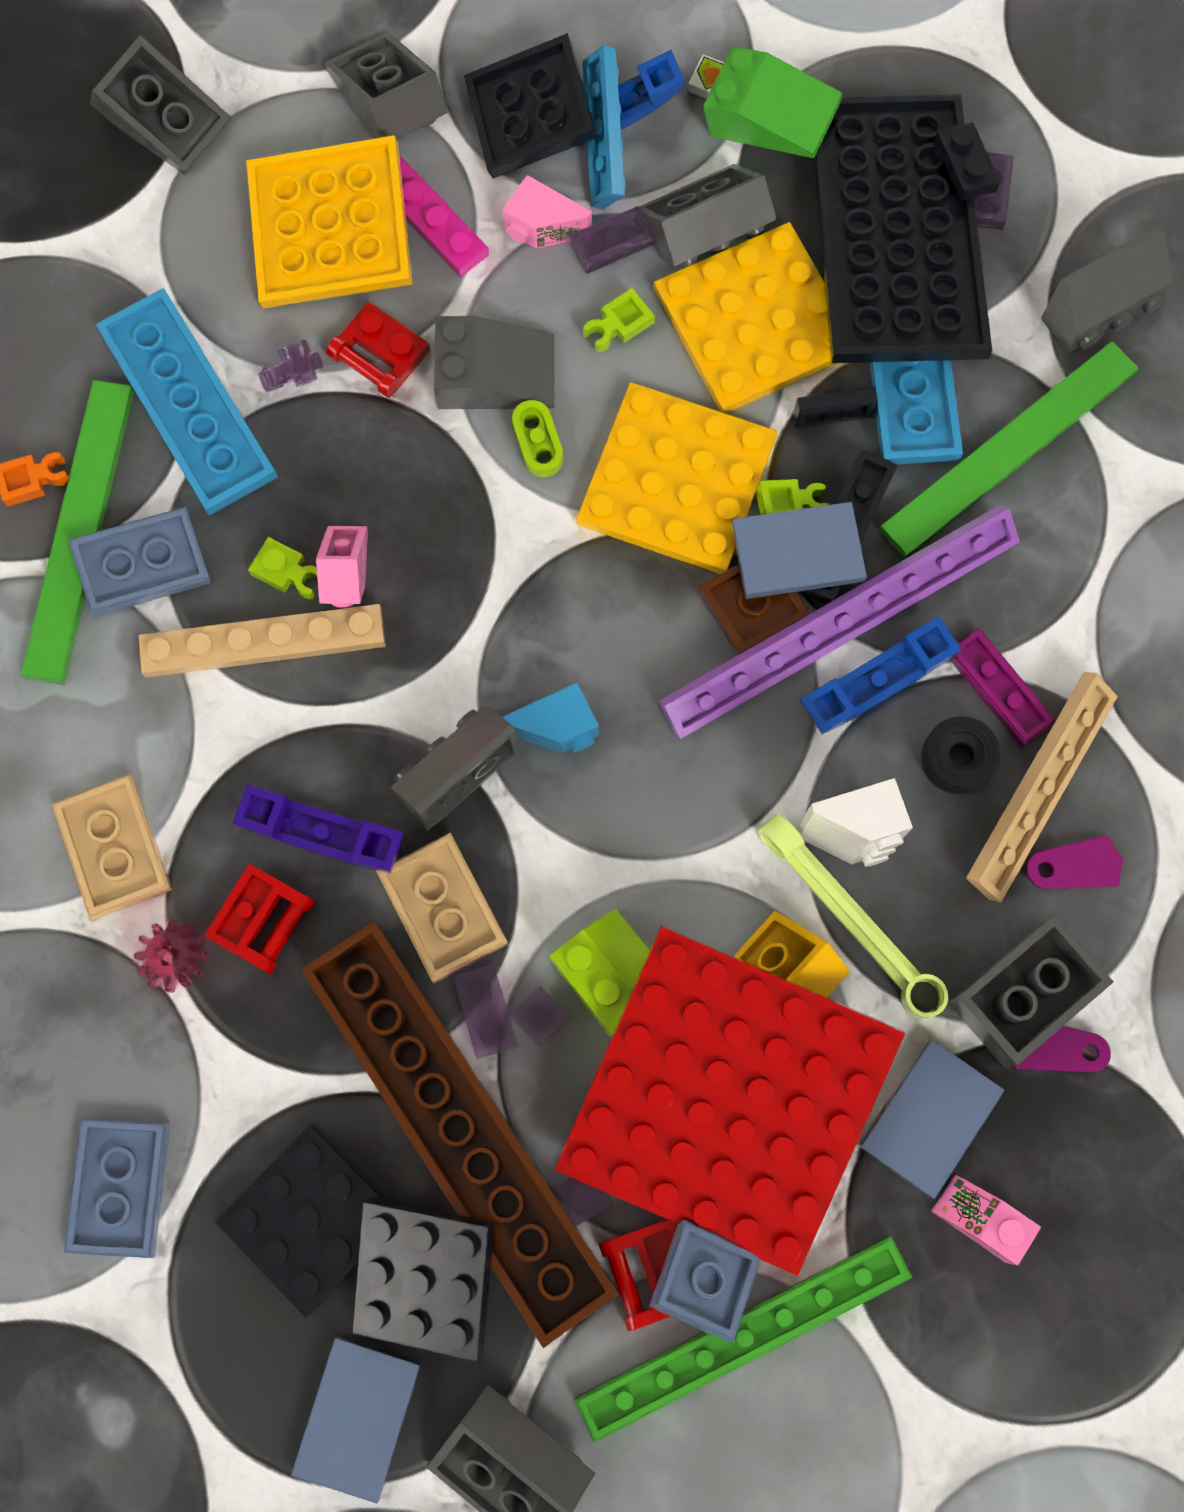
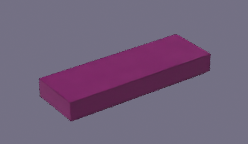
[949,627,1056,748]

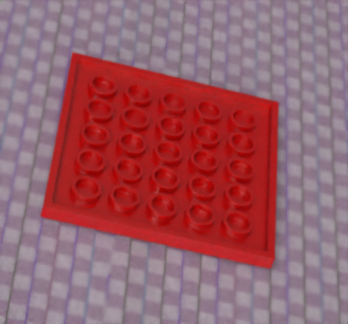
[555,925,905,1276]

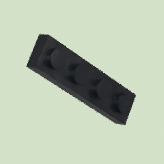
[799,449,898,604]

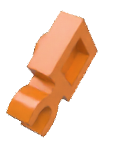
[0,452,69,507]

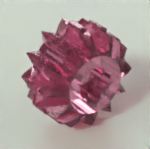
[133,919,209,993]

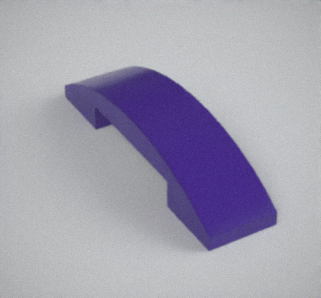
[233,785,404,873]

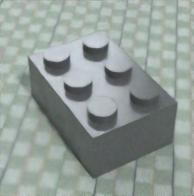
[948,915,1114,1069]

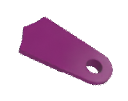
[1026,835,1124,889]
[1014,1026,1111,1073]

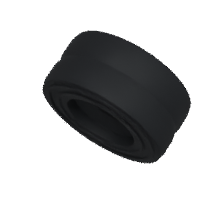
[921,716,1000,794]

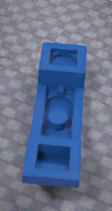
[578,50,686,146]
[800,616,962,735]

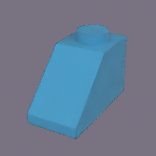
[502,683,599,753]

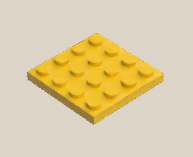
[246,135,413,309]
[653,222,837,414]
[576,382,778,574]

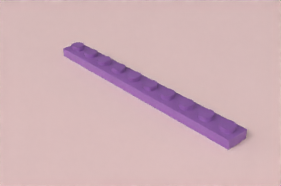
[659,504,1020,739]

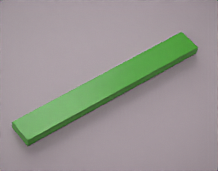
[879,341,1139,559]
[21,380,135,685]
[574,1236,912,1443]

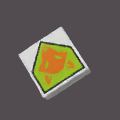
[688,54,724,99]

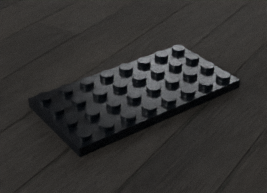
[814,94,992,363]

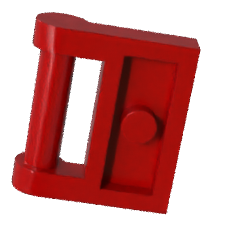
[326,302,430,398]
[204,863,315,975]
[598,1219,676,1331]

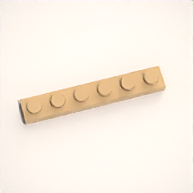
[139,604,386,678]
[966,672,1118,903]

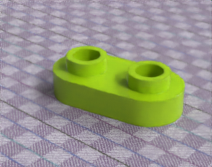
[512,400,563,477]

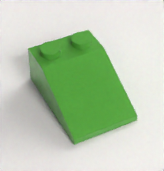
[703,46,843,158]

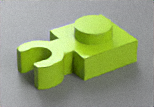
[583,288,655,353]
[756,479,829,515]
[248,537,318,600]

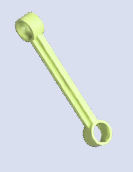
[758,814,948,1019]

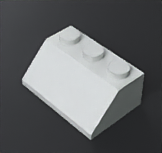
[796,778,913,867]

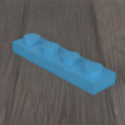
[582,45,626,210]

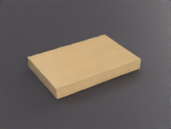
[51,774,173,921]
[376,833,508,984]

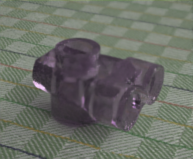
[258,340,324,393]

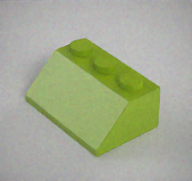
[549,909,650,1038]

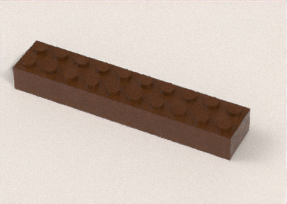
[301,921,619,1348]

